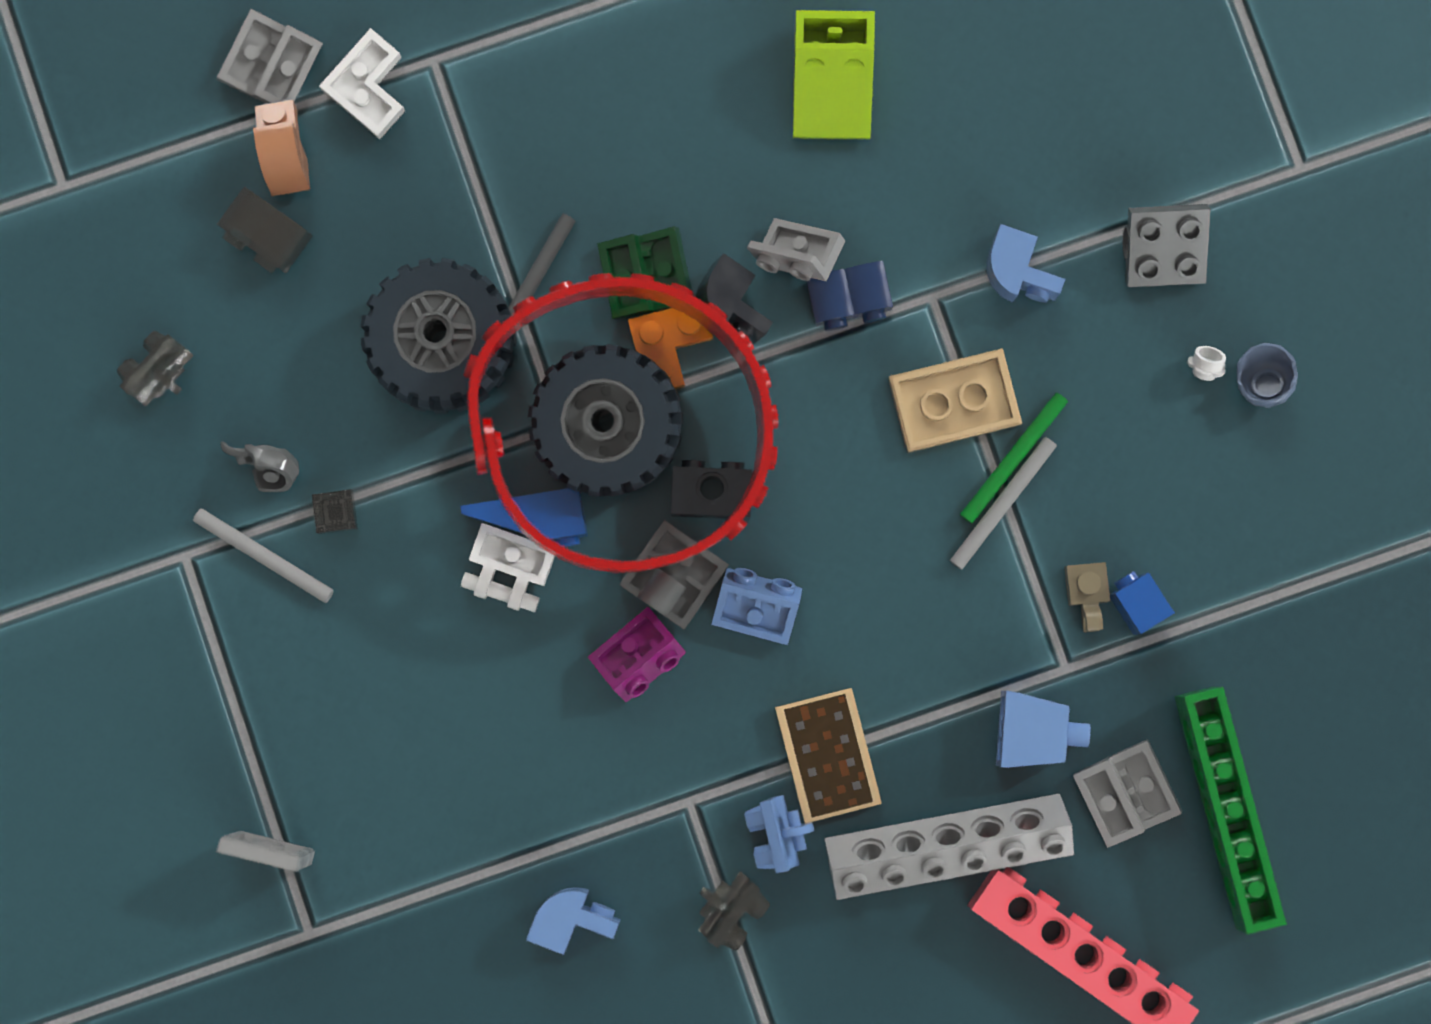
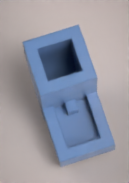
[986,224,1065,303]
[526,887,621,955]

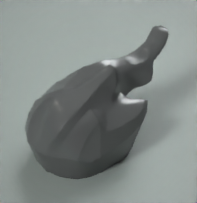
[221,442,299,492]

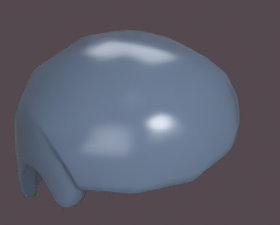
[1237,343,1298,408]

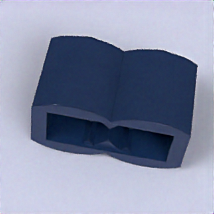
[806,261,893,331]

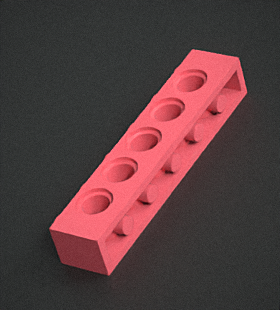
[967,867,1199,1024]

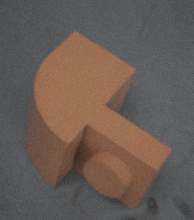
[253,100,310,196]

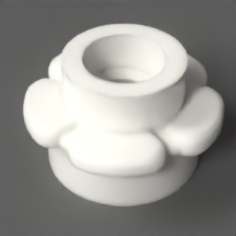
[1187,346,1226,381]

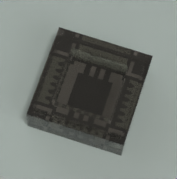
[312,489,358,534]

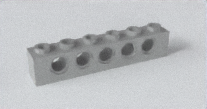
[825,793,1074,900]

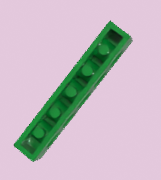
[1174,687,1287,935]

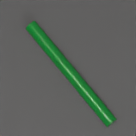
[960,393,1068,524]

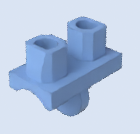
[744,795,814,873]

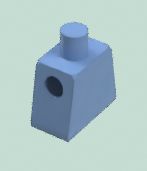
[996,691,1091,768]

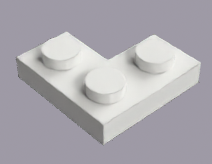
[319,28,405,139]

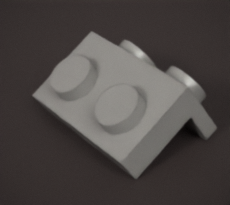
[747,218,845,281]

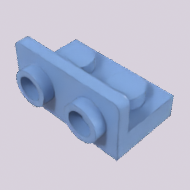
[711,568,802,645]

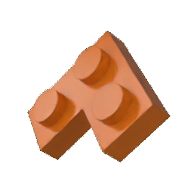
[628,308,713,389]

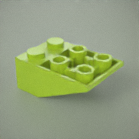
[793,10,875,139]

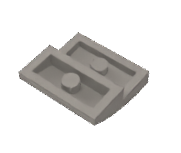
[216,9,323,104]
[1073,739,1183,848]

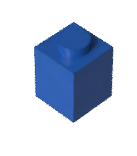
[1110,571,1174,635]

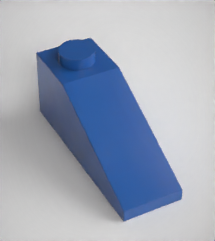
[460,488,588,547]

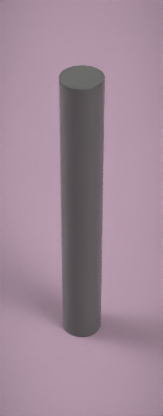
[508,213,576,315]

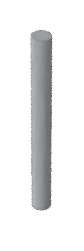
[949,437,1057,570]
[193,508,334,603]

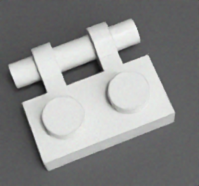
[461,523,555,612]

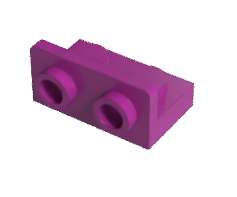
[588,607,686,702]

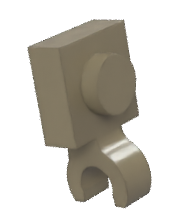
[1064,562,1110,633]

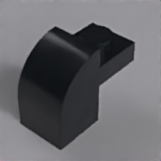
[696,253,773,345]

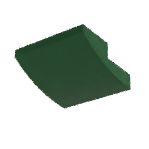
[597,226,693,320]

